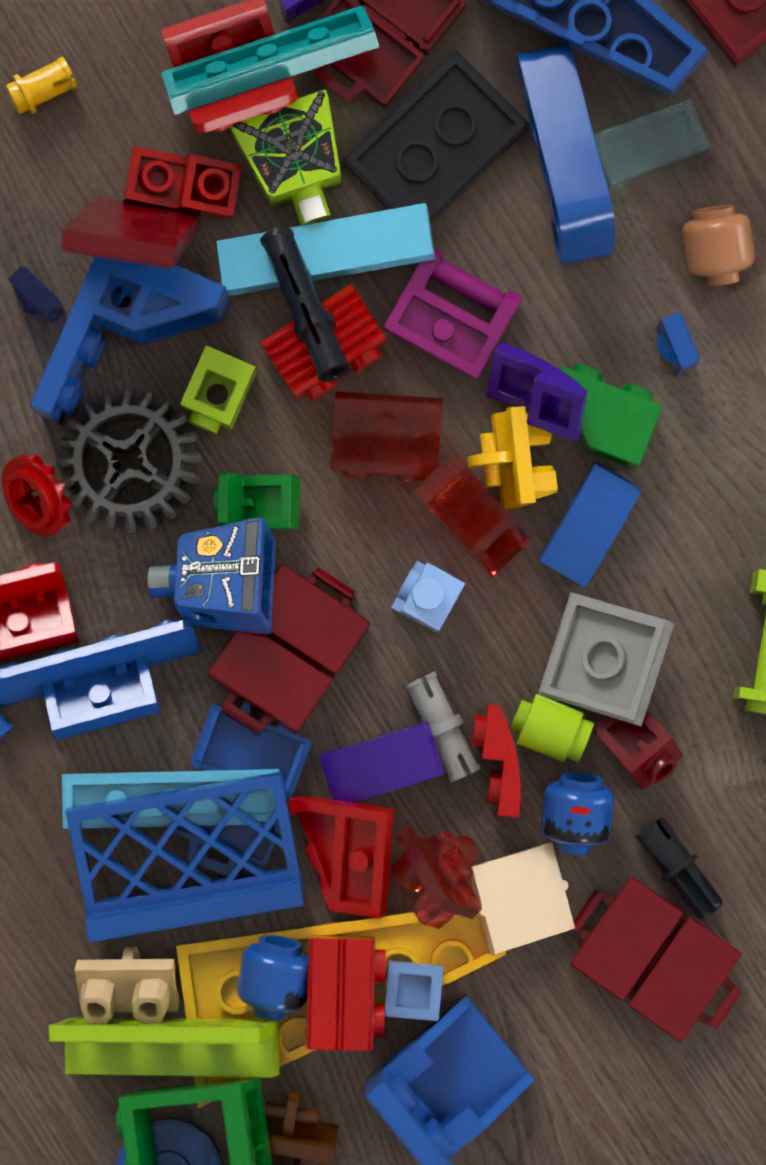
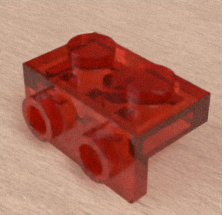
[330,391,443,482]

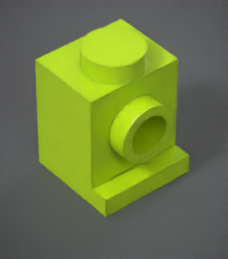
[180,345,257,434]

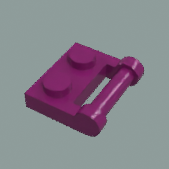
[383,248,523,381]

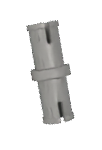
[404,671,481,783]

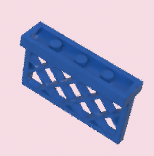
[66,771,305,942]

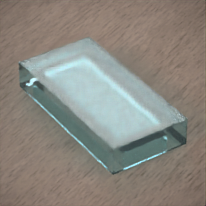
[594,99,710,188]

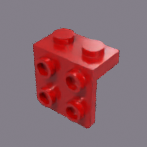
[161,0,298,133]

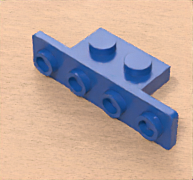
[0,619,201,740]

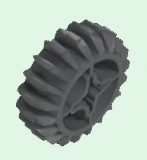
[56,388,202,534]

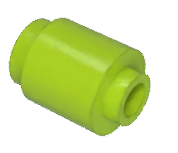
[510,694,594,763]

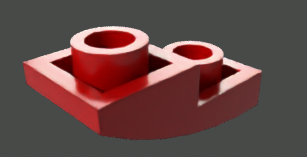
[123,146,242,218]
[472,704,521,818]

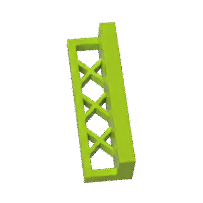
[49,1017,279,1077]

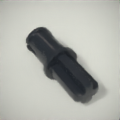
[635,816,723,919]

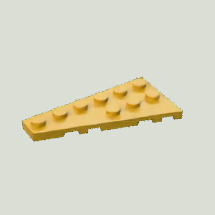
[176,903,506,1108]

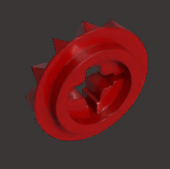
[2,454,72,537]

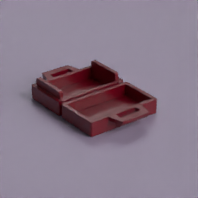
[314,0,467,108]
[207,564,370,735]
[570,877,742,1042]

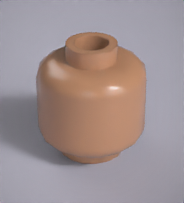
[682,205,755,286]

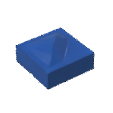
[656,312,700,376]

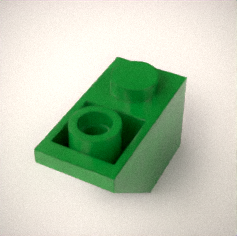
[561,363,663,471]

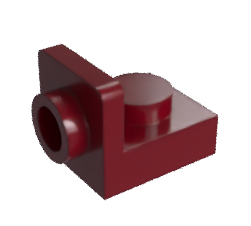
[592,711,683,790]

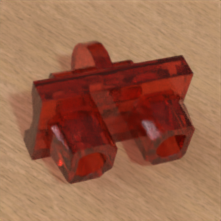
[390,827,483,929]

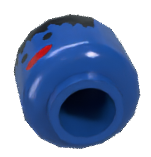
[541,771,614,855]
[237,935,308,1021]

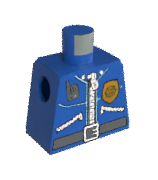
[148,518,276,634]

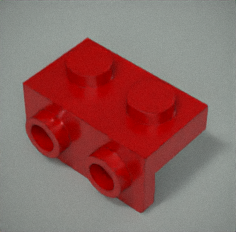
[0,562,79,661]

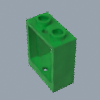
[116,1077,272,1165]

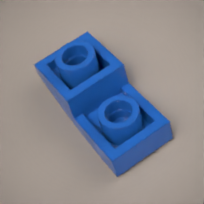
[539,461,642,588]

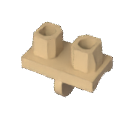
[74,946,180,1024]

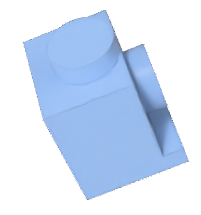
[391,561,465,634]

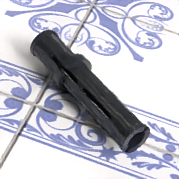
[260,226,351,382]

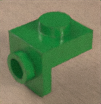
[213,472,301,531]

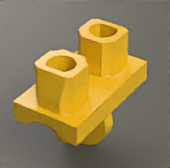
[467,406,558,510]

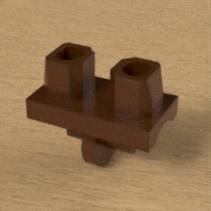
[265,1090,339,1165]

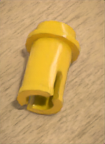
[5,57,78,114]

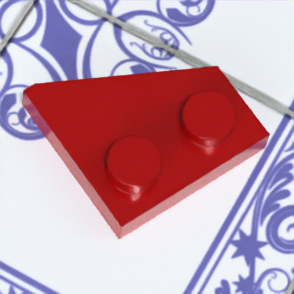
[289,794,394,919]

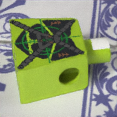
[230,89,341,226]

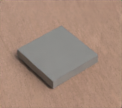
[538,592,674,727]

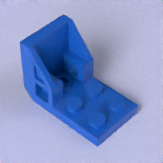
[30,256,230,426]
[365,994,535,1165]

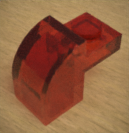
[415,454,531,577]

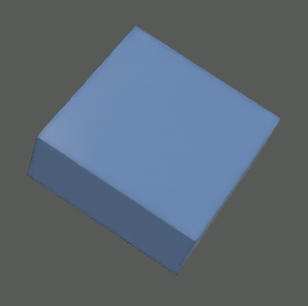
[384,960,444,1021]

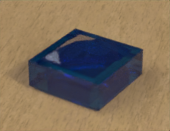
[8,266,65,324]

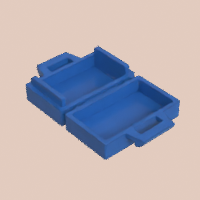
[166,702,313,876]

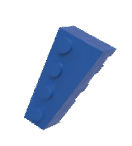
[477,0,707,98]

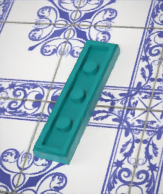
[161,6,379,115]

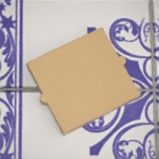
[467,842,575,955]

